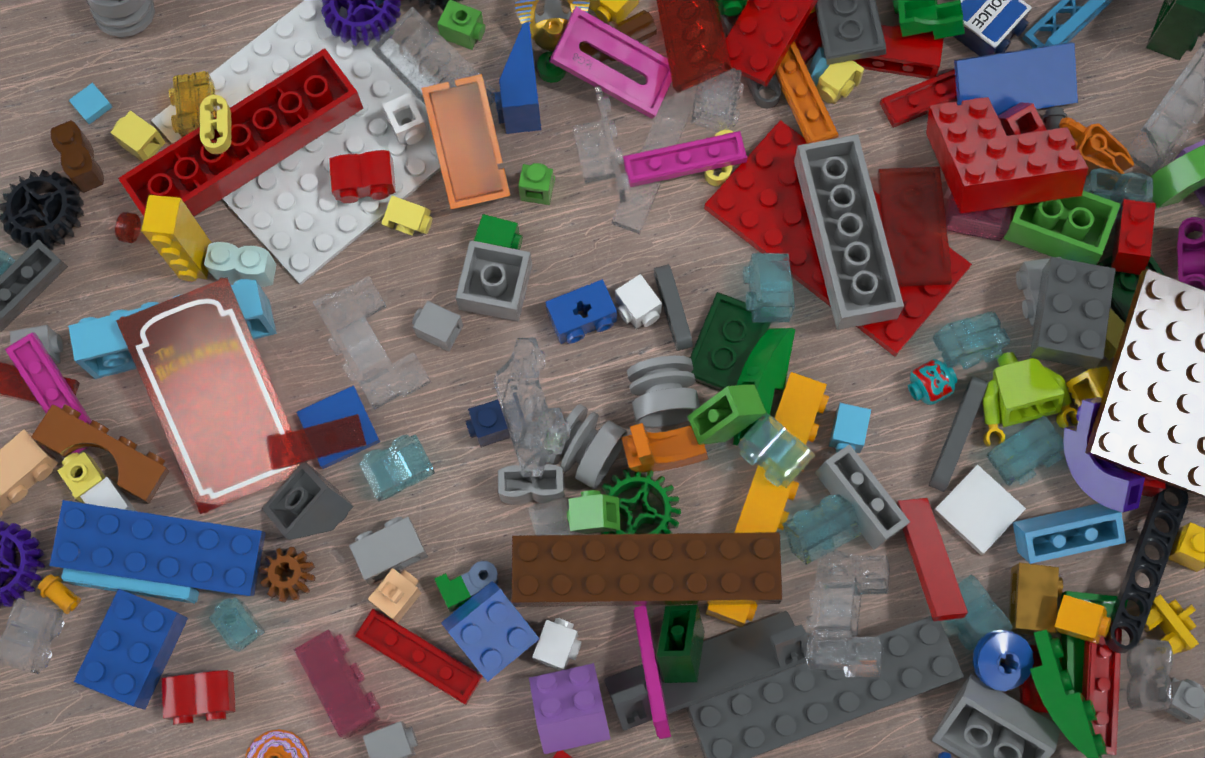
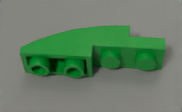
[733,328,796,449]
[1030,629,1107,758]

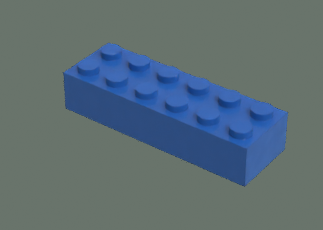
[49,500,266,596]

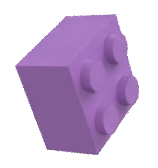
[529,663,610,754]

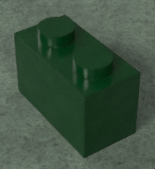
[657,605,705,683]

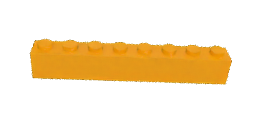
[706,372,829,627]

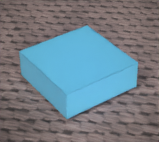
[69,82,112,124]

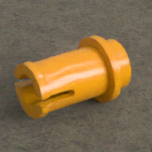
[37,574,81,614]

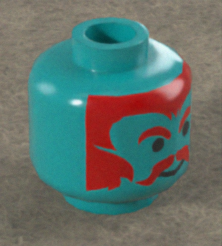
[908,359,958,405]

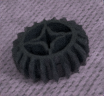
[0,170,85,249]

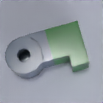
[434,561,499,612]

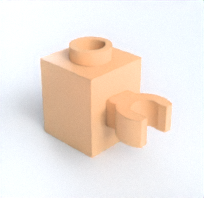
[368,568,422,623]

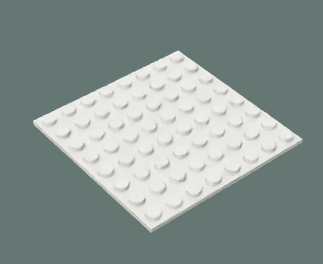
[151,0,441,285]

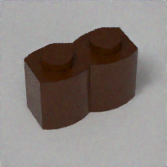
[51,120,104,193]

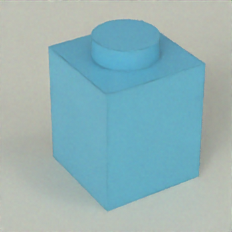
[829,403,871,453]

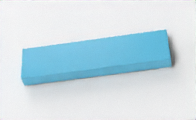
[61,568,199,604]

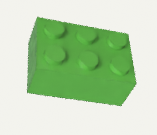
[1004,190,1120,265]

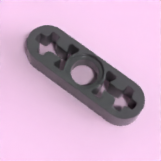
[654,264,693,351]

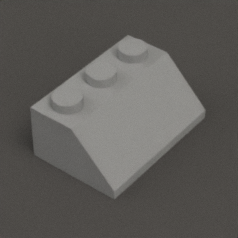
[932,674,1060,758]

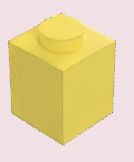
[110,111,166,162]

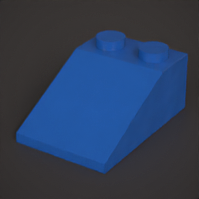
[495,22,542,134]

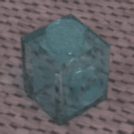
[209,597,265,652]

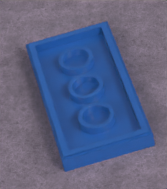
[954,42,1078,115]

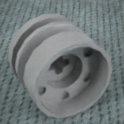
[86,0,155,37]
[627,355,700,428]
[546,404,628,489]

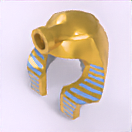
[514,0,590,52]

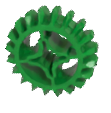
[601,469,681,534]

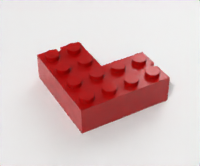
[926,97,1088,214]

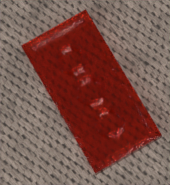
[656,0,732,93]
[877,166,953,287]

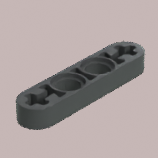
[929,376,988,492]

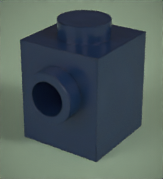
[465,399,511,447]

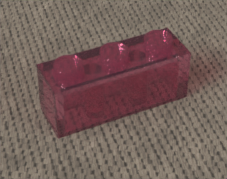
[294,629,381,739]

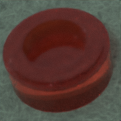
[115,212,141,243]

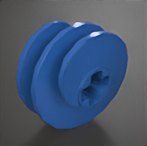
[972,629,1034,691]

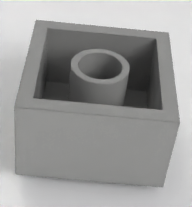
[455,240,533,322]

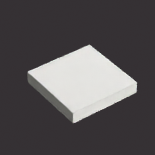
[933,464,1026,555]

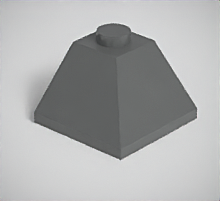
[262,461,354,540]

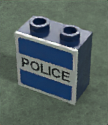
[953,0,1032,56]

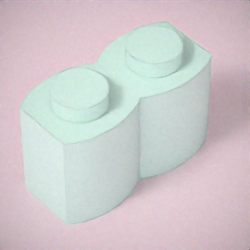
[204,242,277,287]

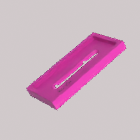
[549,7,679,119]

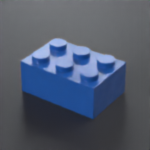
[74,589,188,710]

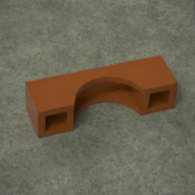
[31,404,169,504]

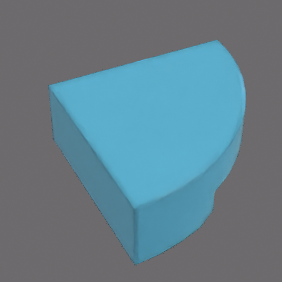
[809,47,830,87]

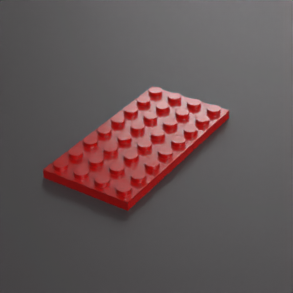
[704,120,972,357]

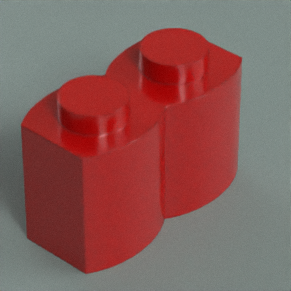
[329,150,396,203]
[162,670,235,725]

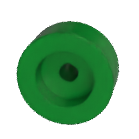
[537,51,567,83]

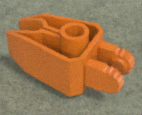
[1059,117,1134,184]

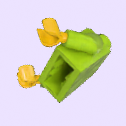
[983,352,1078,447]

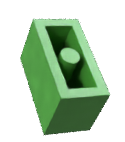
[687,384,766,445]

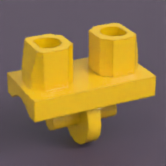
[1137,594,1199,657]

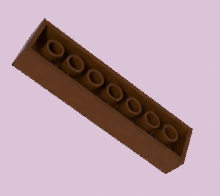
[512,532,782,607]

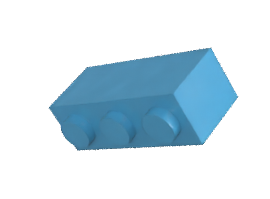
[1013,503,1126,564]

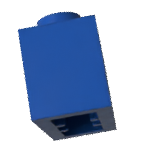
[545,279,617,344]

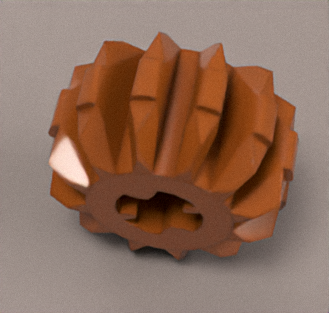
[259,547,316,603]

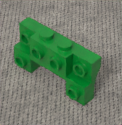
[893,0,965,39]

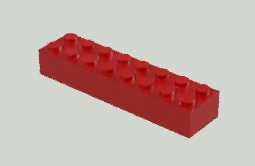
[118,48,364,216]

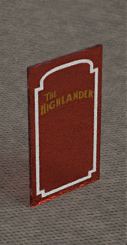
[116,277,306,514]

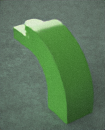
[1143,145,1205,208]

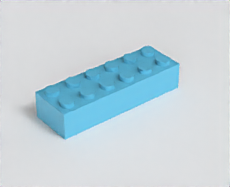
[68,279,277,379]

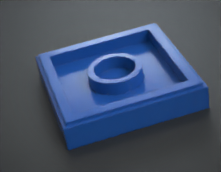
[296,385,380,469]

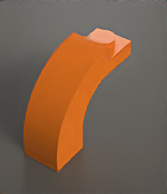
[621,423,709,472]

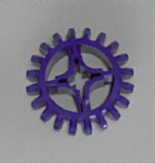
[321,0,401,46]
[0,521,45,608]

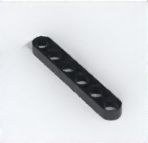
[1104,484,1189,653]

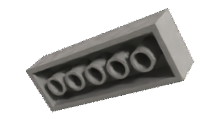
[794,134,904,330]

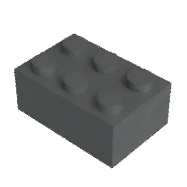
[1029,257,1115,369]

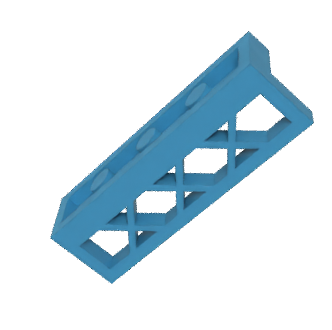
[1022,0,1114,48]

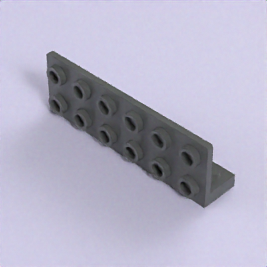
[604,611,812,731]

